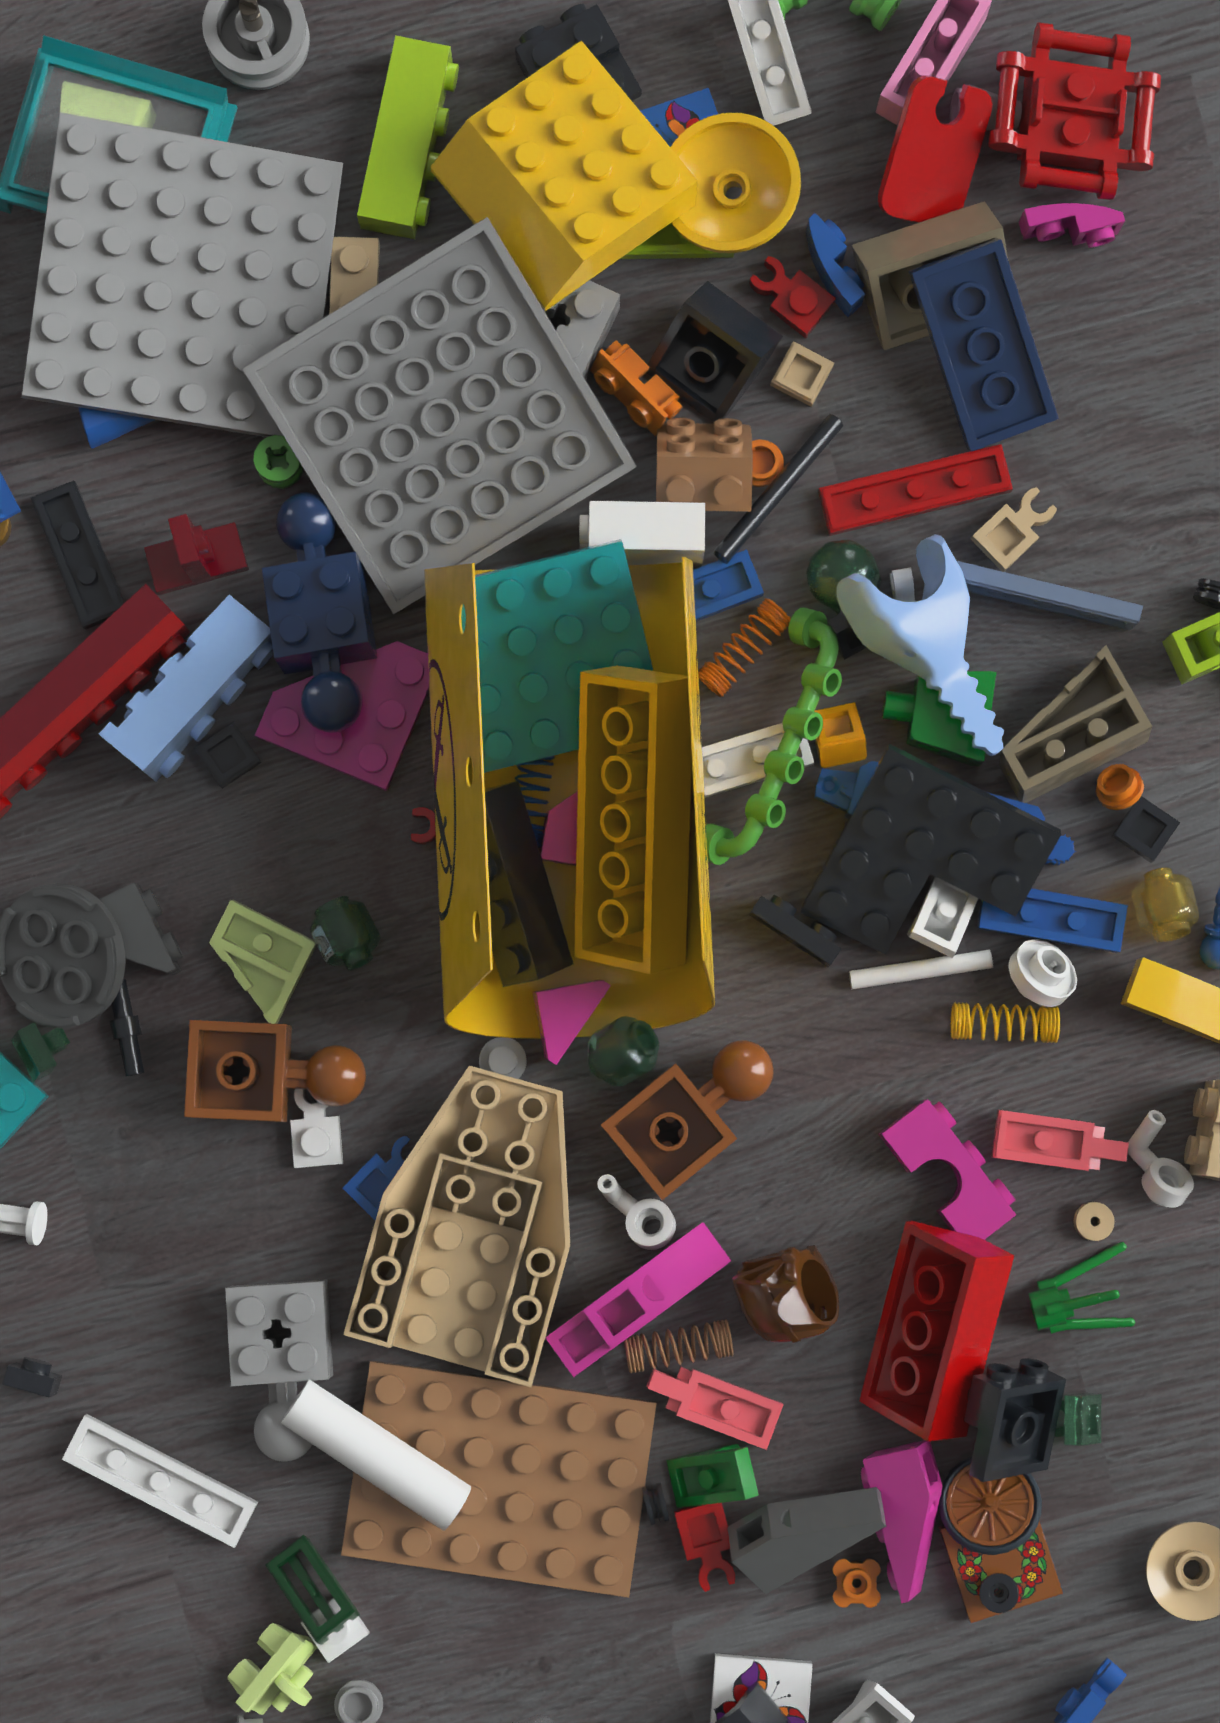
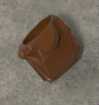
[732,1245,839,1343]

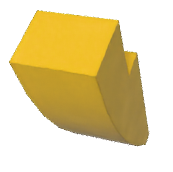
[1121,957,1220,1044]

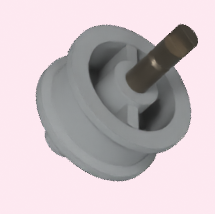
[202,0,310,90]

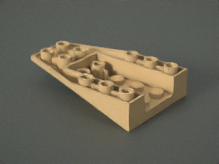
[343,1066,570,1387]

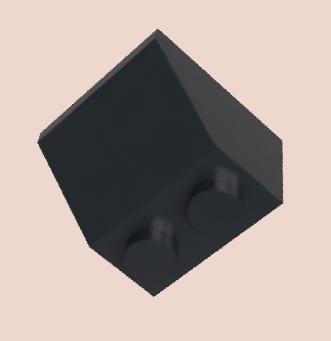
[646,281,783,423]

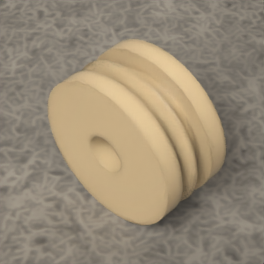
[1073,1202,1114,1241]

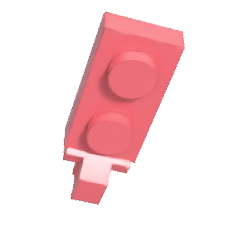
[991,1110,1129,1171]
[646,1367,784,1450]

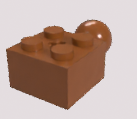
[184,1020,366,1122]
[601,1040,774,1200]

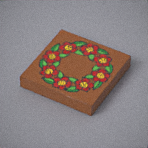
[939,1521,1063,1623]

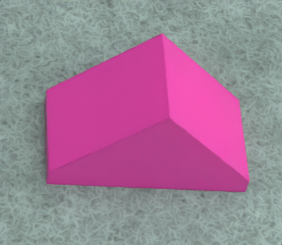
[533,980,611,1065]

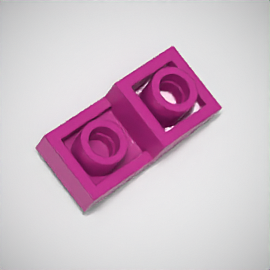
[1018,203,1125,248]

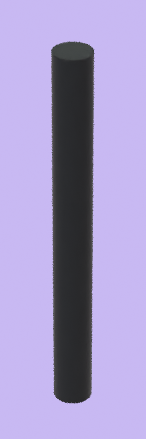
[713,414,843,564]

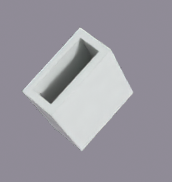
[579,501,705,568]

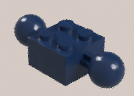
[262,492,377,733]

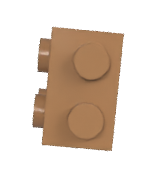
[656,418,753,512]

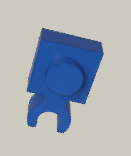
[343,1136,411,1220]
[1054,1658,1127,1723]

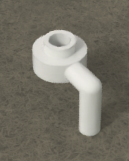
[1128,1110,1194,1208]
[598,1174,676,1250]

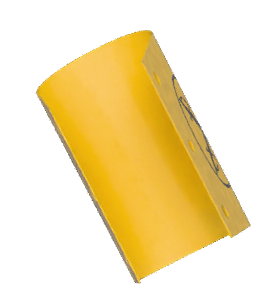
[424,557,715,1039]

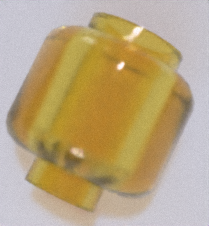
[1132,868,1199,942]

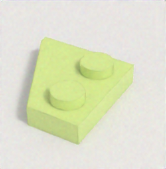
[209,900,316,1024]

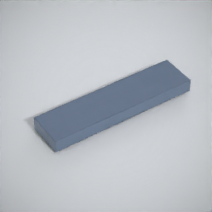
[957,561,1143,631]

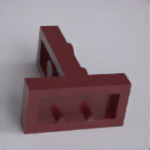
[144,514,249,595]

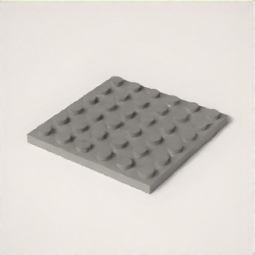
[21,112,343,437]
[242,217,637,614]

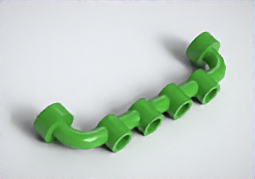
[706,607,842,865]

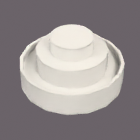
[1008,939,1077,1007]

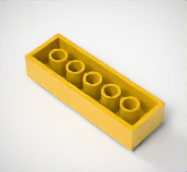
[574,665,692,974]

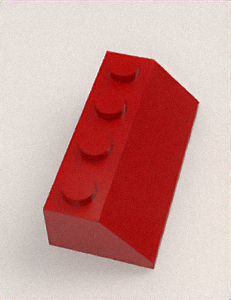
[859,1221,1014,1441]

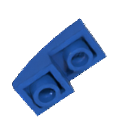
[806,213,865,317]

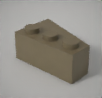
[999,645,1152,803]

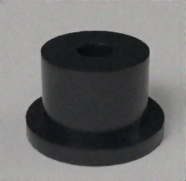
[979,1573,1019,1613]

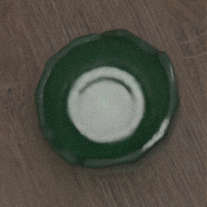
[806,539,882,614]

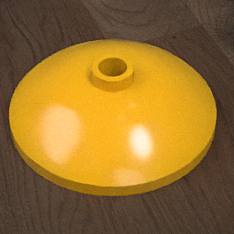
[670,113,801,253]

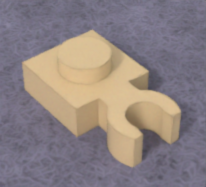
[971,487,1057,572]

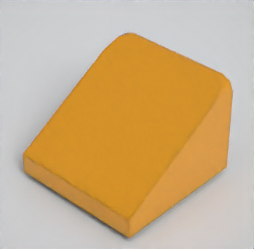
[814,702,867,768]

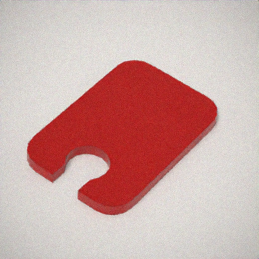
[878,75,993,223]

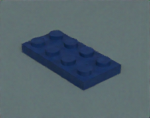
[908,238,1059,452]

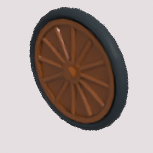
[939,1456,1042,1555]

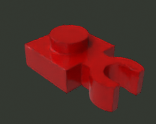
[749,256,836,339]
[674,1503,735,1592]

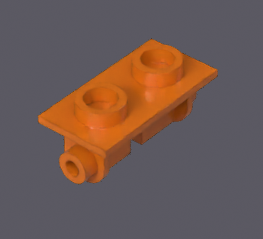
[590,340,683,436]

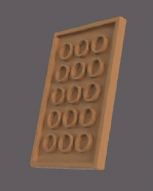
[341,1360,657,1598]

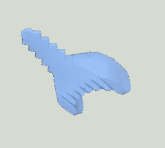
[837,534,1004,756]

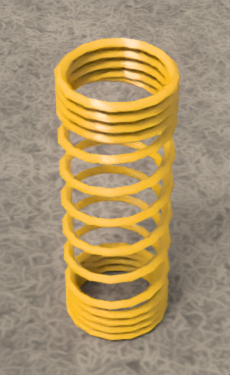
[951,1002,1060,1043]

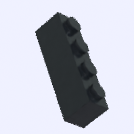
[485,781,574,987]

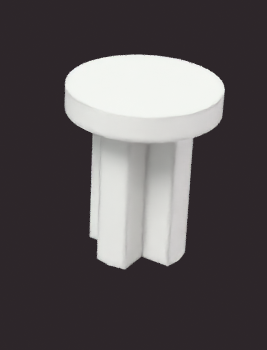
[0,1201,47,1246]

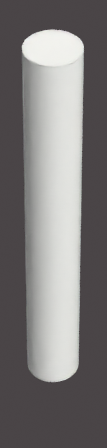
[849,949,993,990]

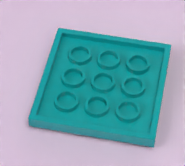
[461,539,653,773]

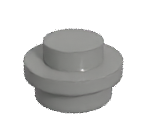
[479,1037,527,1079]
[334,1679,383,1723]

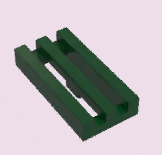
[265,1535,360,1645]

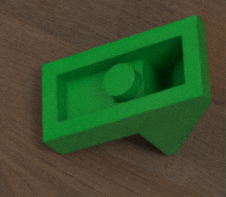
[666,1444,759,1508]

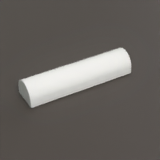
[280,1379,471,1531]

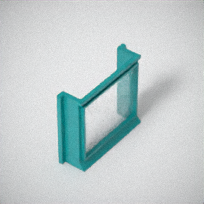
[0,35,238,214]

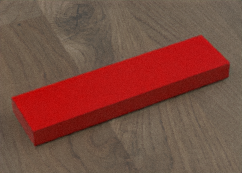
[818,444,1013,536]

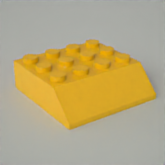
[430,41,698,311]

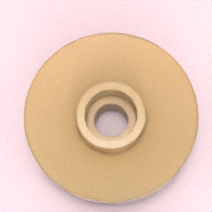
[1146,1521,1220,1621]

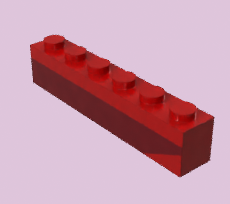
[0,584,190,818]

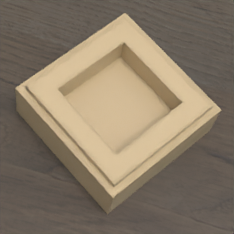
[770,341,834,407]

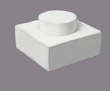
[301,1598,369,1663]

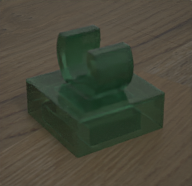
[11,1022,70,1082]
[1055,1393,1102,1446]

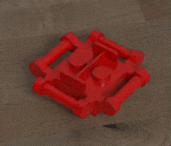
[989,22,1161,200]

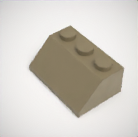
[852,201,1008,350]

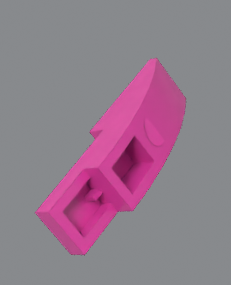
[545,1222,731,1377]

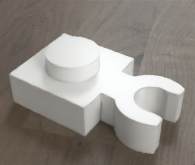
[290,1089,343,1168]

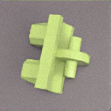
[227,1623,317,1715]

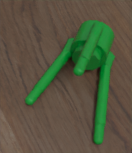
[1028,1242,1135,1334]

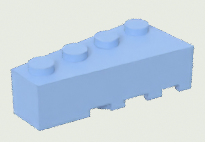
[99,595,273,782]

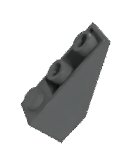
[728,1487,886,1594]

